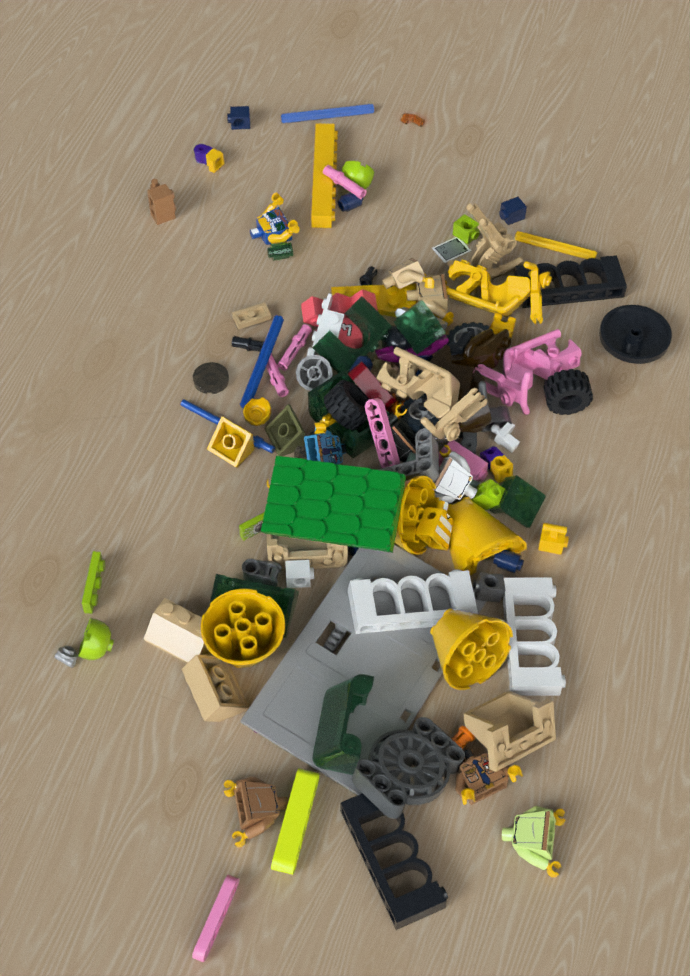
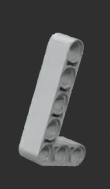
[377,428,439,482]

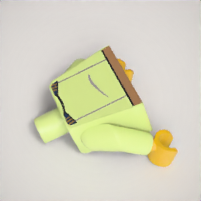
[502,806,566,877]

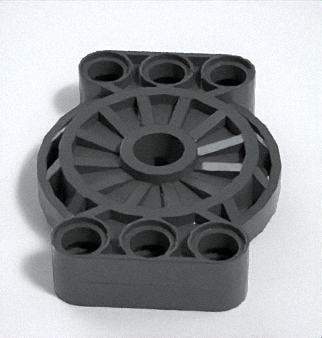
[352,717,465,819]

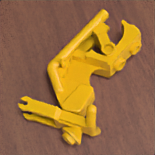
[446,259,552,325]

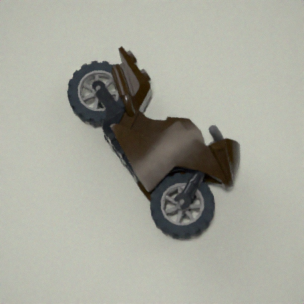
[400,322,511,433]

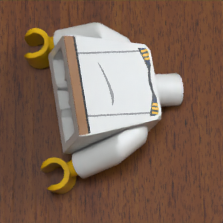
[433,445,477,503]

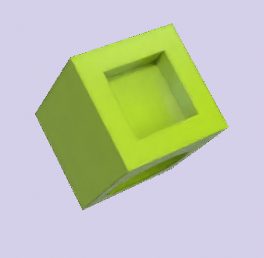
[453,214,480,244]
[472,479,505,510]

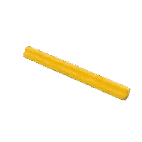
[515,231,597,259]

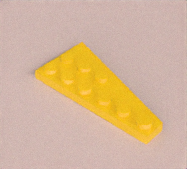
[331,283,439,318]

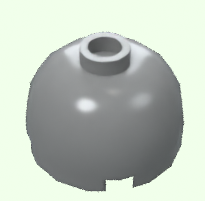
[296,355,333,392]

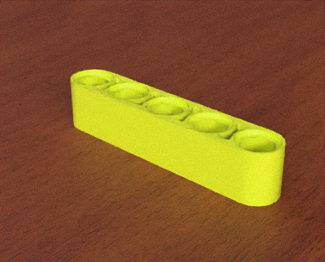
[271,768,320,875]

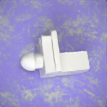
[491,422,520,453]

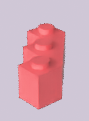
[301,289,378,327]

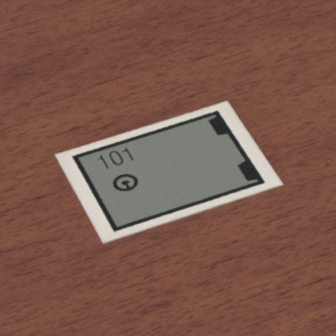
[432,237,471,263]

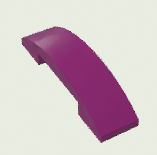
[375,333,449,362]

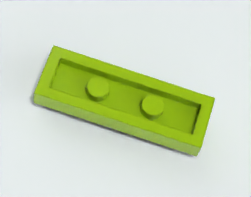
[82,551,105,614]

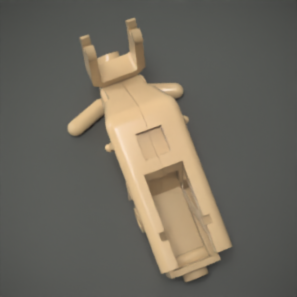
[376,347,488,442]

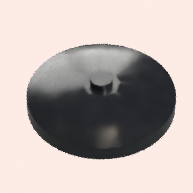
[599,305,672,364]

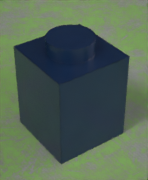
[499,196,527,225]

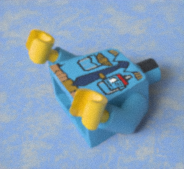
[304,422,347,464]

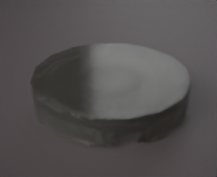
[193,362,229,394]

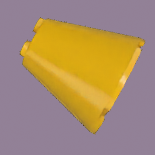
[447,497,527,575]

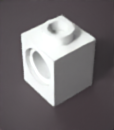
[285,560,314,588]

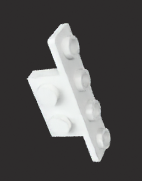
[307,293,345,356]

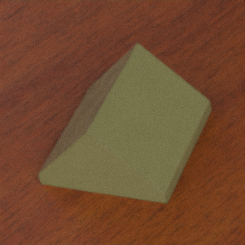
[265,404,305,456]

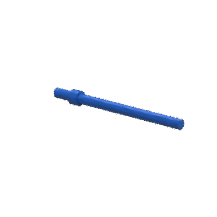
[180,399,275,453]

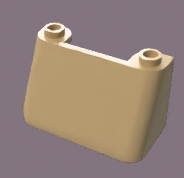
[267,534,348,571]

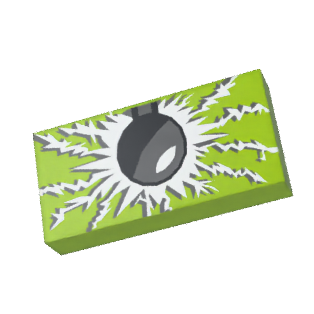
[239,512,264,541]

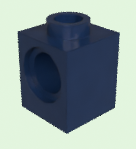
[227,106,250,130]

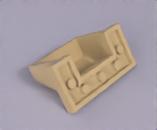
[463,691,556,772]

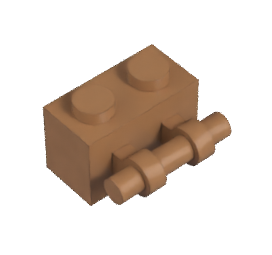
[147,179,177,225]

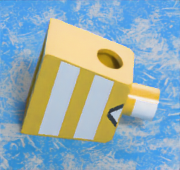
[415,500,454,551]

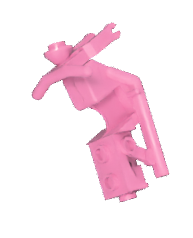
[475,329,581,415]

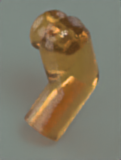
[400,113,425,127]

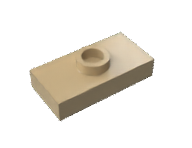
[232,303,271,330]

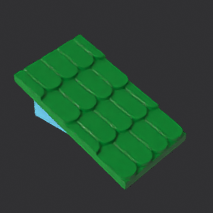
[261,456,406,553]

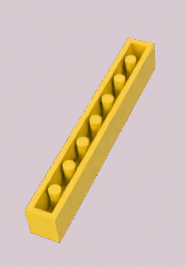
[311,123,338,228]

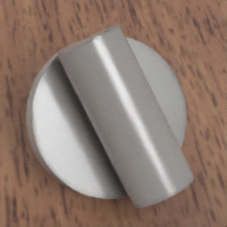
[55,646,78,668]

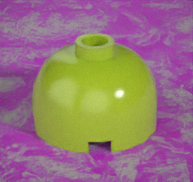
[341,161,375,189]
[78,618,114,660]

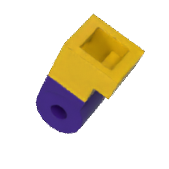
[194,144,224,173]
[480,446,513,483]

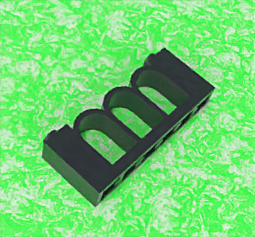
[514,255,627,308]
[340,793,448,930]

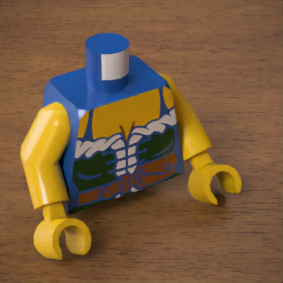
[250,192,300,245]

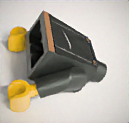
[381,403,416,463]

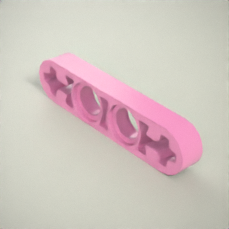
[365,398,400,468]
[192,875,239,962]

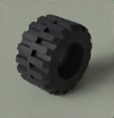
[543,369,593,415]
[324,380,369,431]

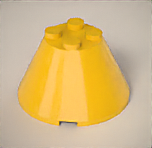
[395,475,439,555]
[201,589,285,668]
[430,608,513,690]

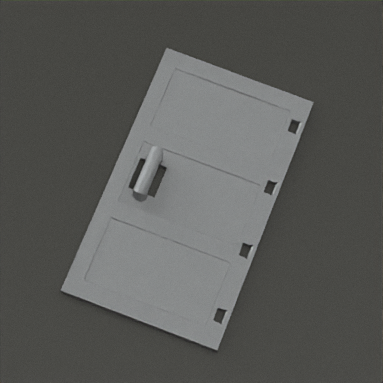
[240,545,487,795]

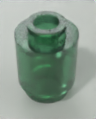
[267,241,293,261]

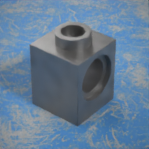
[473,572,506,603]

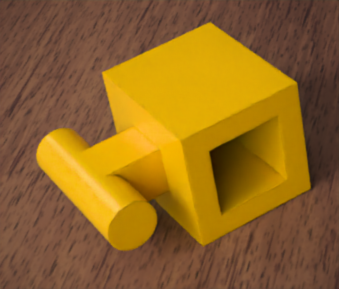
[538,523,569,555]

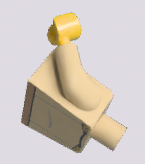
[382,258,435,289]
[407,274,454,326]

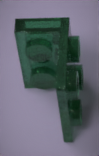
[393,300,446,354]
[489,475,546,528]

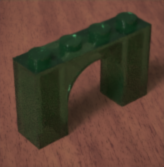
[312,296,392,378]

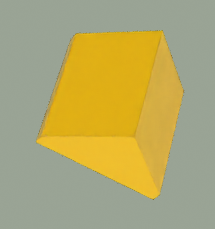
[207,416,254,467]

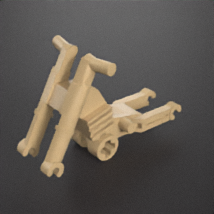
[447,203,525,295]

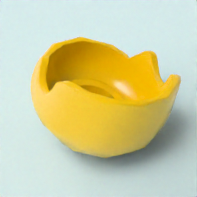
[243,397,272,426]

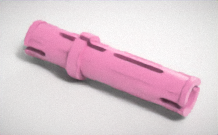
[323,165,367,199]
[277,324,312,371]
[266,353,289,397]

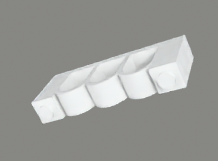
[348,569,478,634]
[502,577,566,696]

